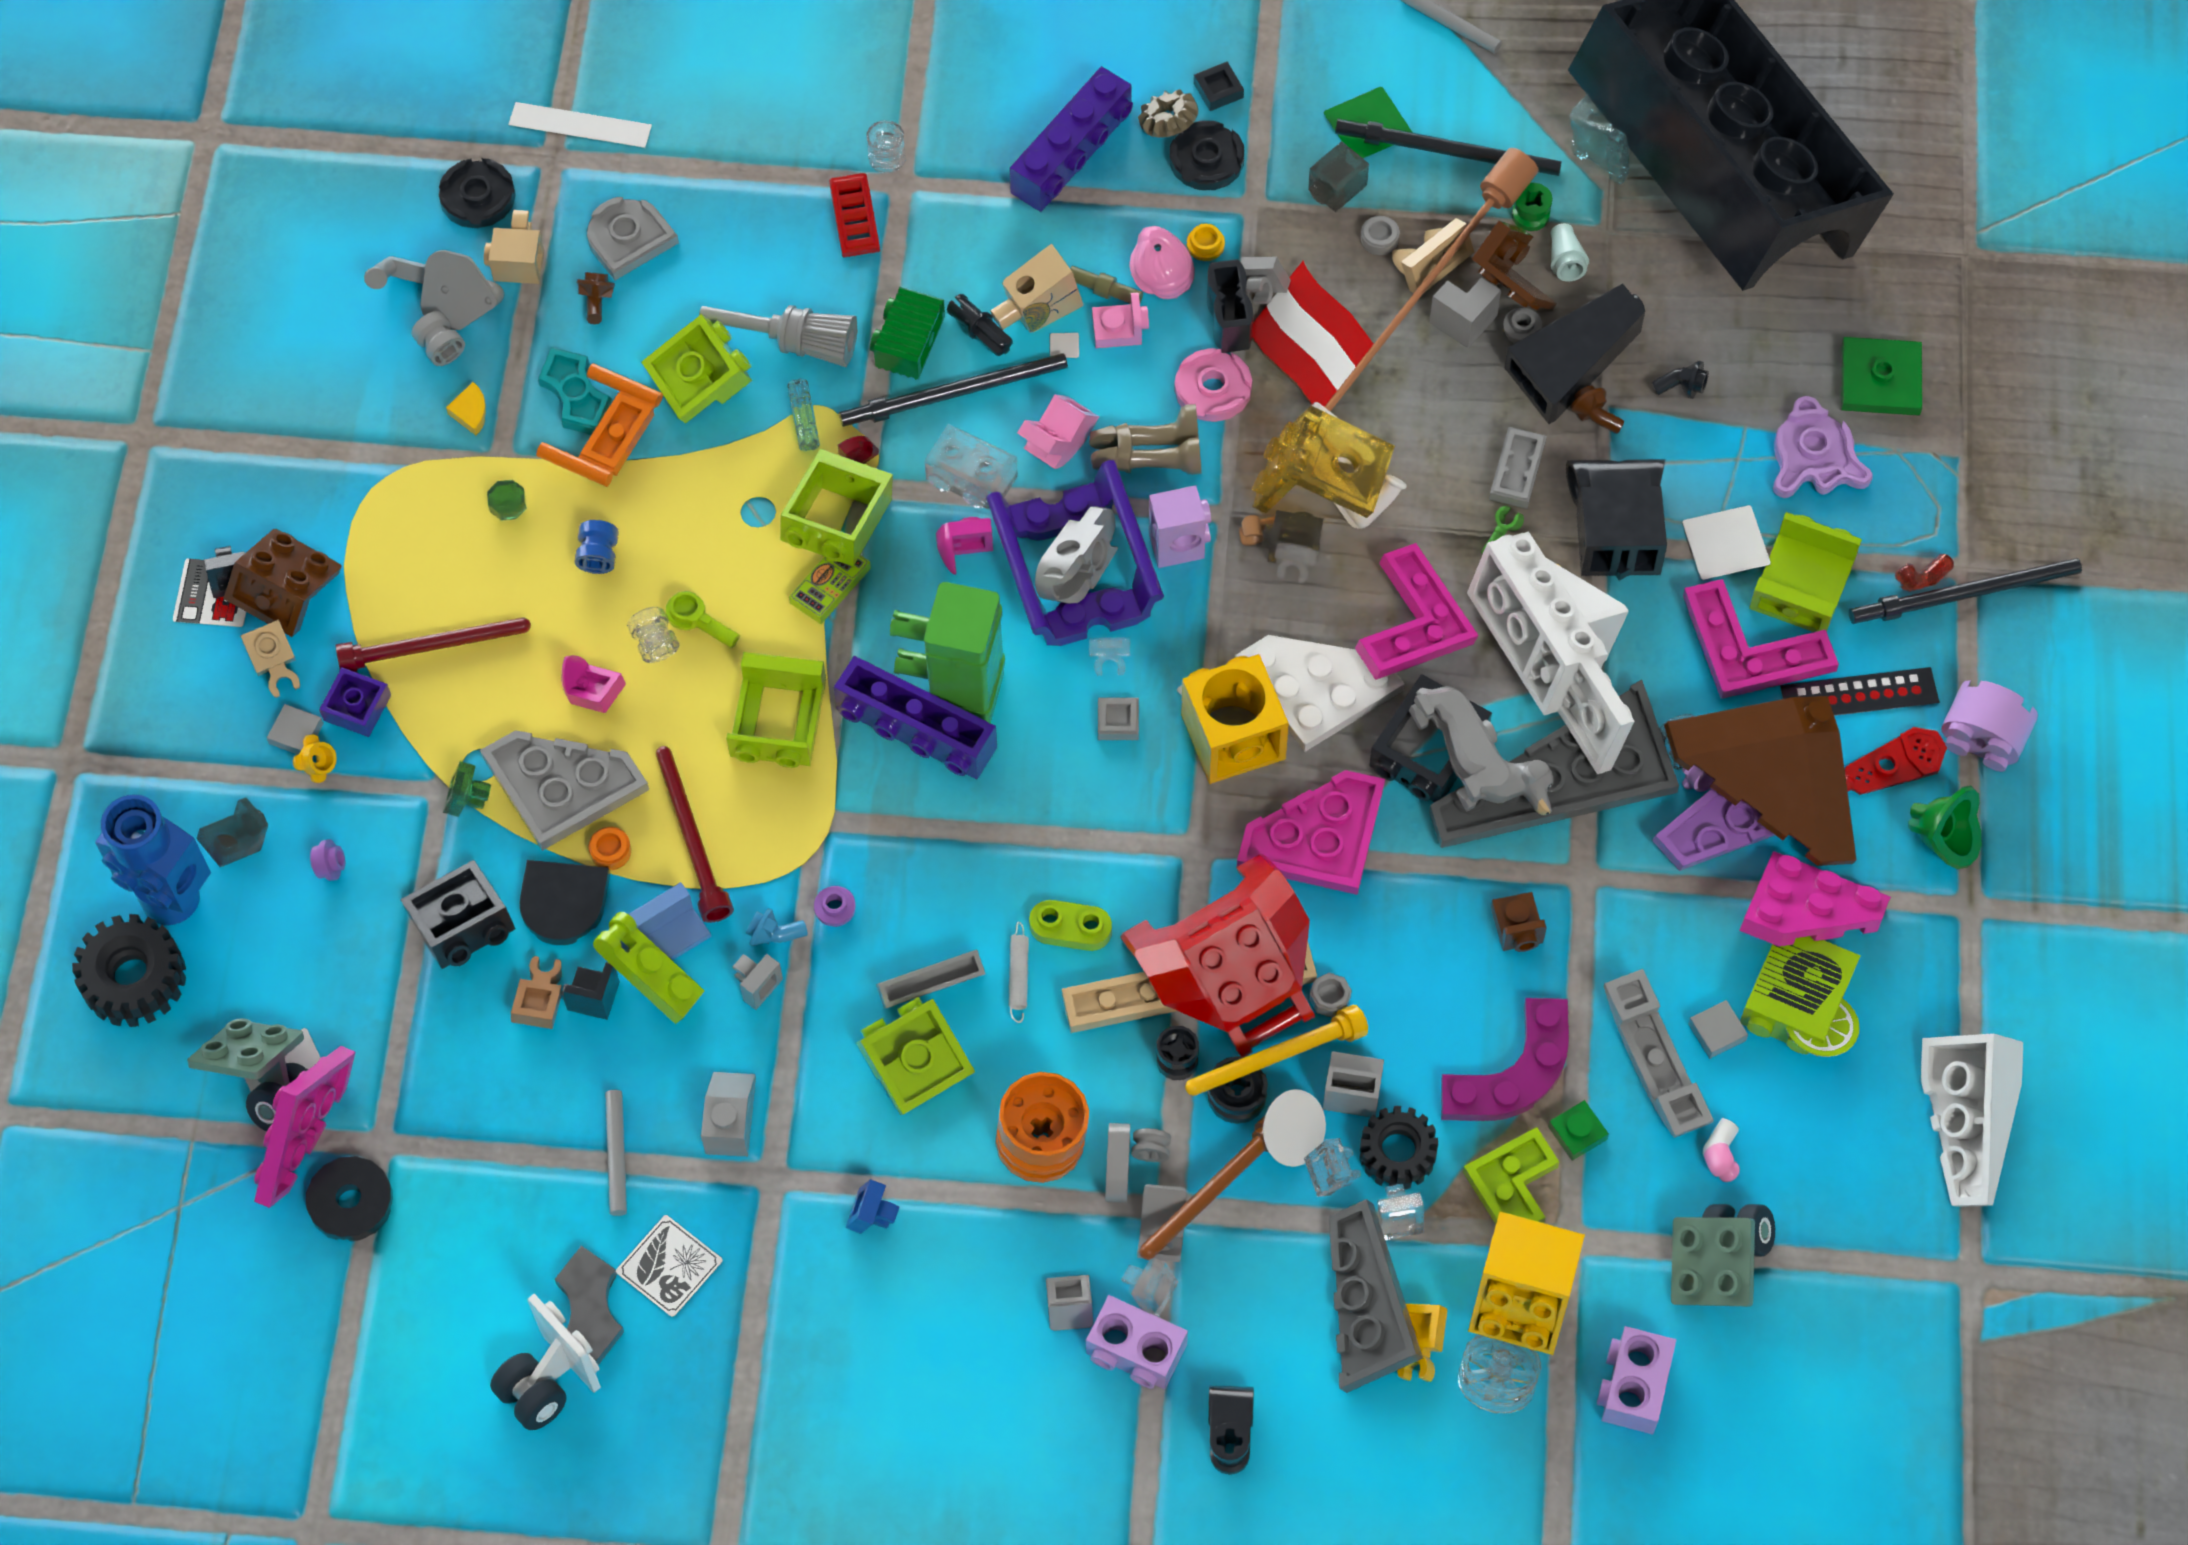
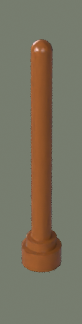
[1139,1116,1269,1260]

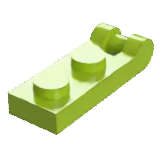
[593,912,705,1024]

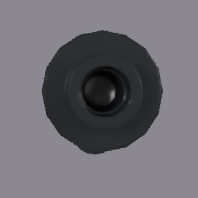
[1651,361,1709,399]

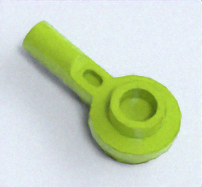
[666,591,740,648]

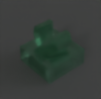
[443,761,491,817]

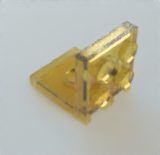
[1252,406,1395,518]

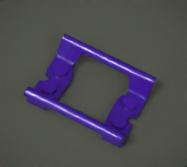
[986,460,1164,646]

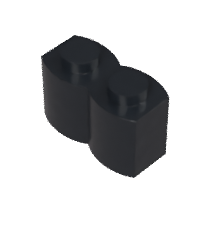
[1207,259,1253,353]

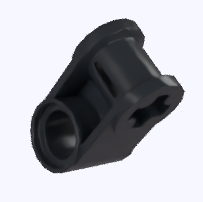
[1208,1386,1254,1475]

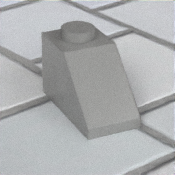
[701,1072,756,1157]

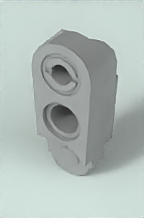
[1035,506,1118,604]

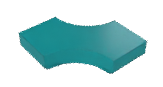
[538,347,612,435]

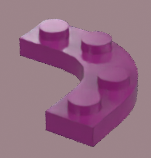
[1441,998,1569,1121]

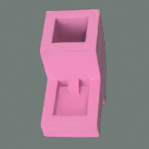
[1017,394,1099,469]

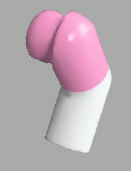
[1703,1118,1740,1182]

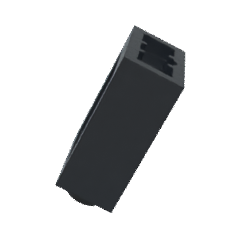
[1369,674,1492,803]

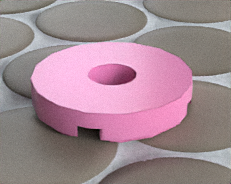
[1174,348,1252,422]

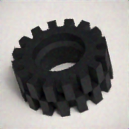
[1359,1106,1438,1190]

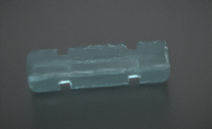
[787,378,820,452]

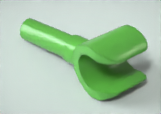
[1480,506,1524,555]

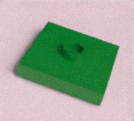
[1841,337,1922,416]

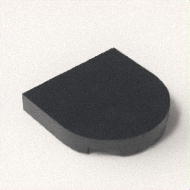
[519,860,610,945]

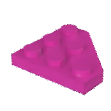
[1237,770,1385,895]
[1739,851,1891,946]
[254,1046,356,1208]

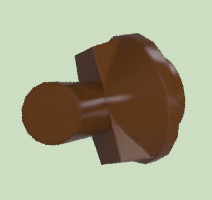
[576,272,615,325]
[1570,385,1624,434]

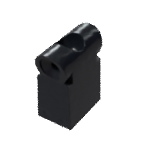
[1566,459,1667,576]

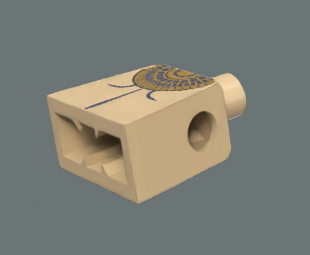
[990,244,1084,332]

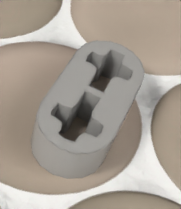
[1105,1123,1130,1203]

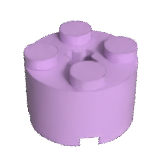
[1941,680,2038,772]

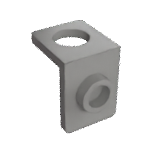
[1137,1184,1187,1262]

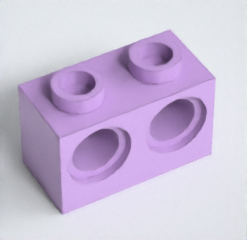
[1086,1295,1188,1390]
[1597,1326,1677,1434]

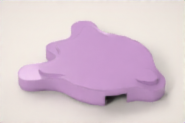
[1773,396,1872,498]

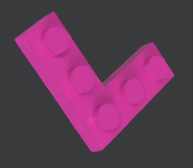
[1355,543,1479,680]
[1683,579,1839,699]

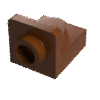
[1490,892,1547,952]

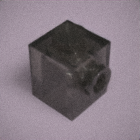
[1308,141,1369,213]

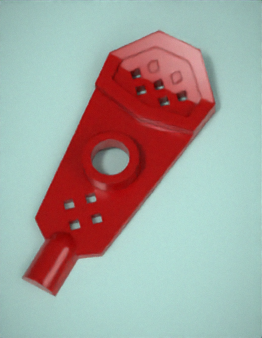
[1845,727,1947,795]

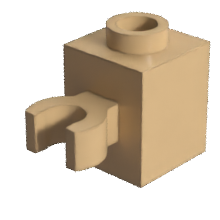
[484,210,544,284]
[240,620,300,698]

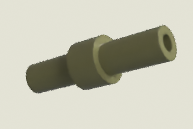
[1070,266,1143,304]

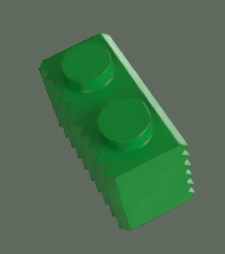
[870,287,945,380]

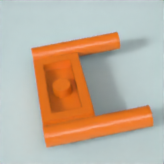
[536,363,663,487]

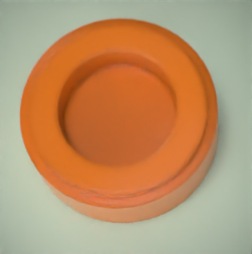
[589,827,631,870]

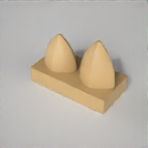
[1392,218,1474,293]

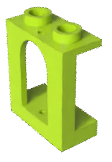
[726,652,826,768]

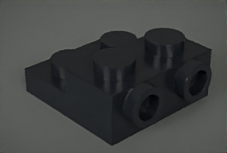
[400,860,516,969]

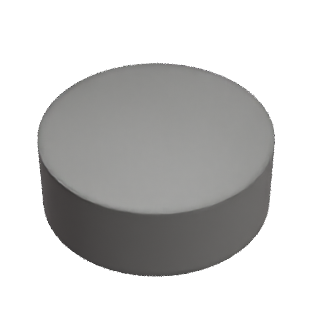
[1361,216,1400,255]

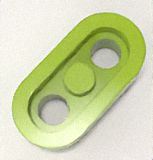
[1029,900,1112,951]

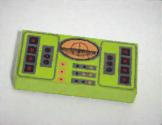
[789,555,871,624]

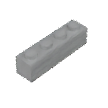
[876,949,985,1009]

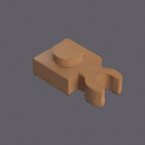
[511,956,562,1029]

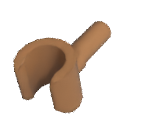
[1239,512,1292,546]

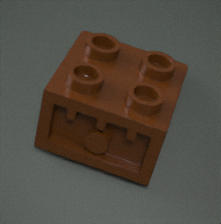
[1472,221,1557,311]
[224,529,342,637]

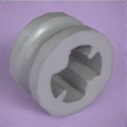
[1131,1128,1171,1162]

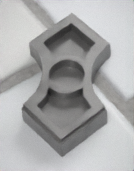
[554,1246,624,1365]

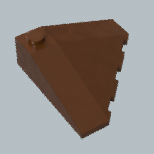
[1664,696,1857,866]

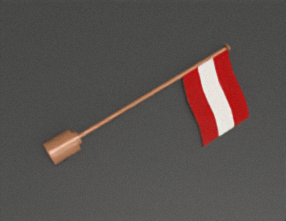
[1252,148,1539,412]

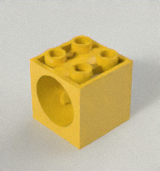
[1181,654,1289,784]
[1468,1211,1585,1355]

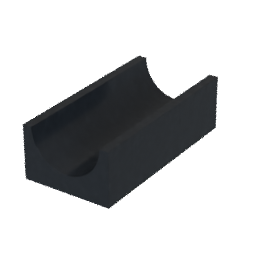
[1568,0,1894,291]

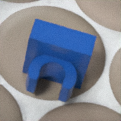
[845,1179,899,1234]

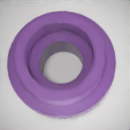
[310,839,346,881]
[814,886,856,927]

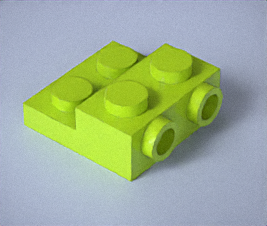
[641,314,753,424]
[856,997,975,1115]

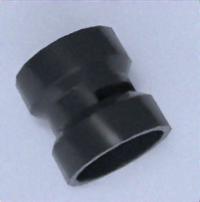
[1157,1026,1199,1080]

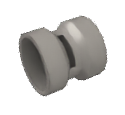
[411,311,465,366]

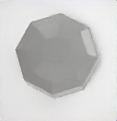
[1309,973,1352,1018]

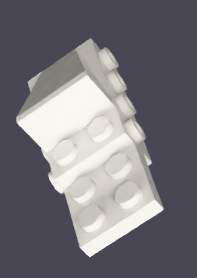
[1467,531,1635,774]

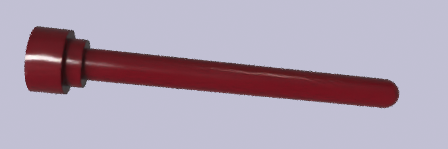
[336,617,531,673]
[656,746,734,923]

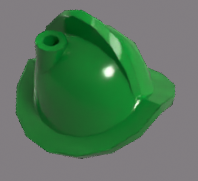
[1908,785,1982,869]

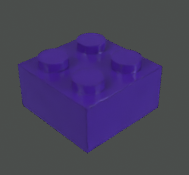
[319,668,391,737]

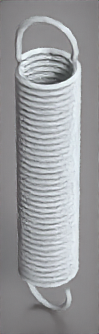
[1009,922,1029,1023]

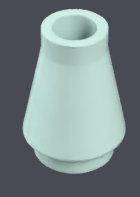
[1550,223,1589,282]

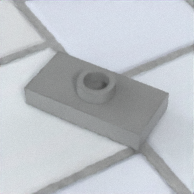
[1489,427,1547,509]

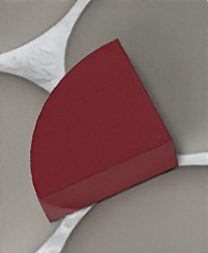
[837,436,879,464]

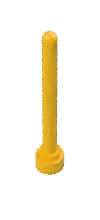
[1185,1005,1368,1096]

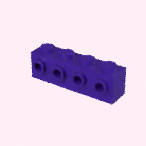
[1010,66,1133,212]
[833,656,997,780]

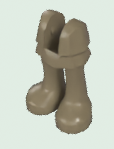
[1089,404,1202,475]

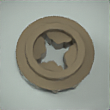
[1138,89,1198,138]

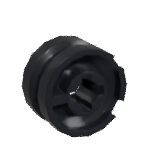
[1208,1056,1268,1124]

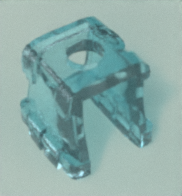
[1570,94,1629,185]

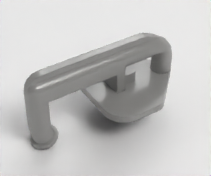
[364,250,505,330]

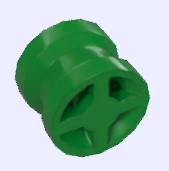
[1512,182,1553,232]

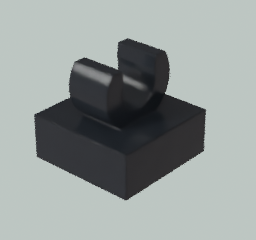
[204,546,245,599]

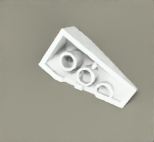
[1921,1034,2023,1207]

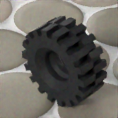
[72,914,186,1027]

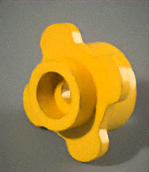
[293,735,337,783]

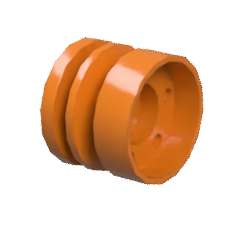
[995,1072,1089,1183]

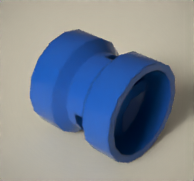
[574,520,619,574]

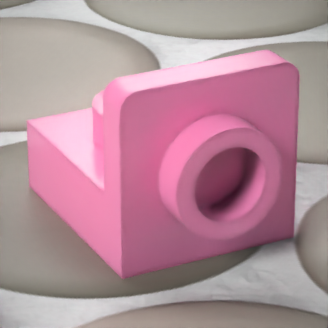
[1092,293,1149,348]

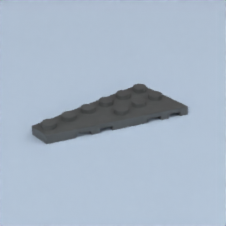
[1429,679,1679,848]

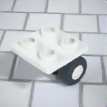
[490,1294,601,1430]

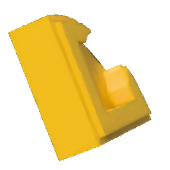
[446,382,486,436]

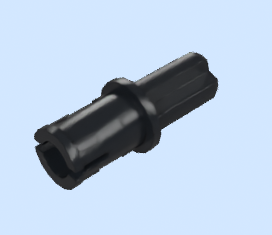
[947,294,1013,356]

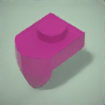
[936,517,993,575]
[561,655,626,713]

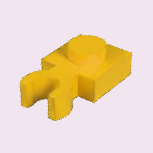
[1397,1304,1448,1382]

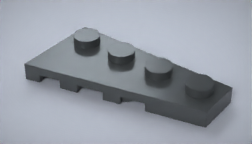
[1329,1199,1423,1393]

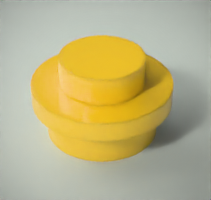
[1187,224,1225,261]

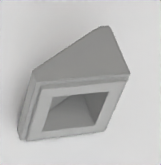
[1046,1275,1093,1331]

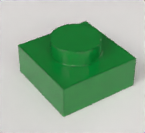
[1548,1100,1609,1161]

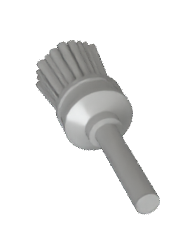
[699,305,858,367]

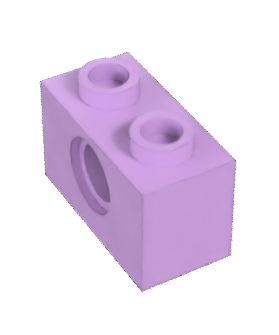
[1149,485,1211,568]

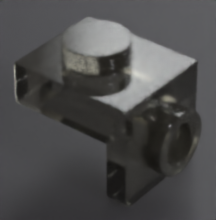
[1262,510,1324,563]
[197,797,268,867]

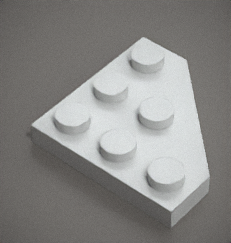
[1235,635,1405,752]

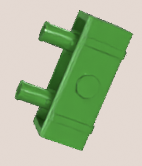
[890,582,1005,723]

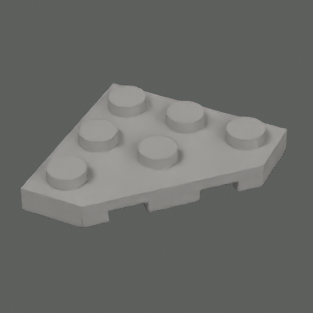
[480,730,649,851]

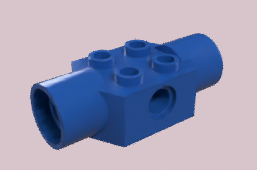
[95,795,211,925]

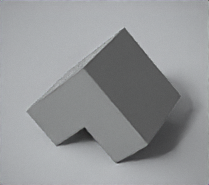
[1430,277,1501,348]
[1323,1051,1384,1117]

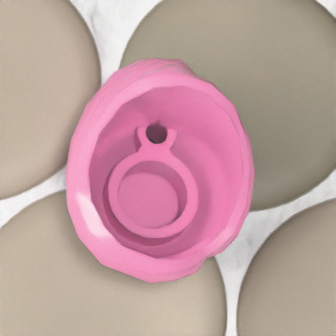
[1129,226,1195,299]

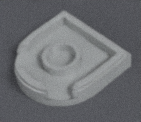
[587,197,679,281]

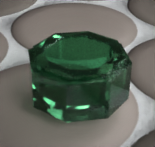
[487,480,527,521]

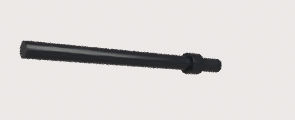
[1335,119,1562,176]
[839,353,1068,427]
[1849,558,2082,624]

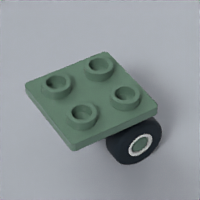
[187,1018,308,1132]
[1671,1204,1775,1307]

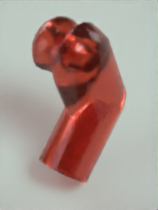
[1895,554,1954,592]

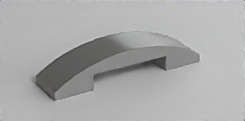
[1604,969,1714,1138]

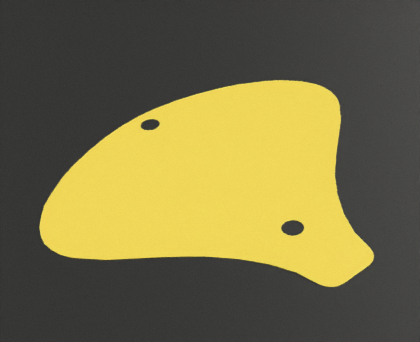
[344,405,879,889]

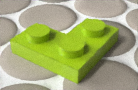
[1463,1127,1560,1224]

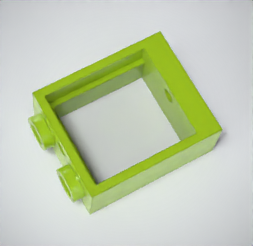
[780,449,893,567]

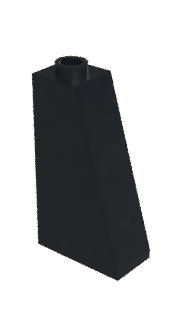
[1504,283,1645,424]

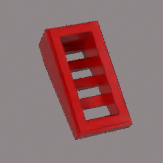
[829,173,880,258]

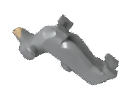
[1409,686,1553,815]

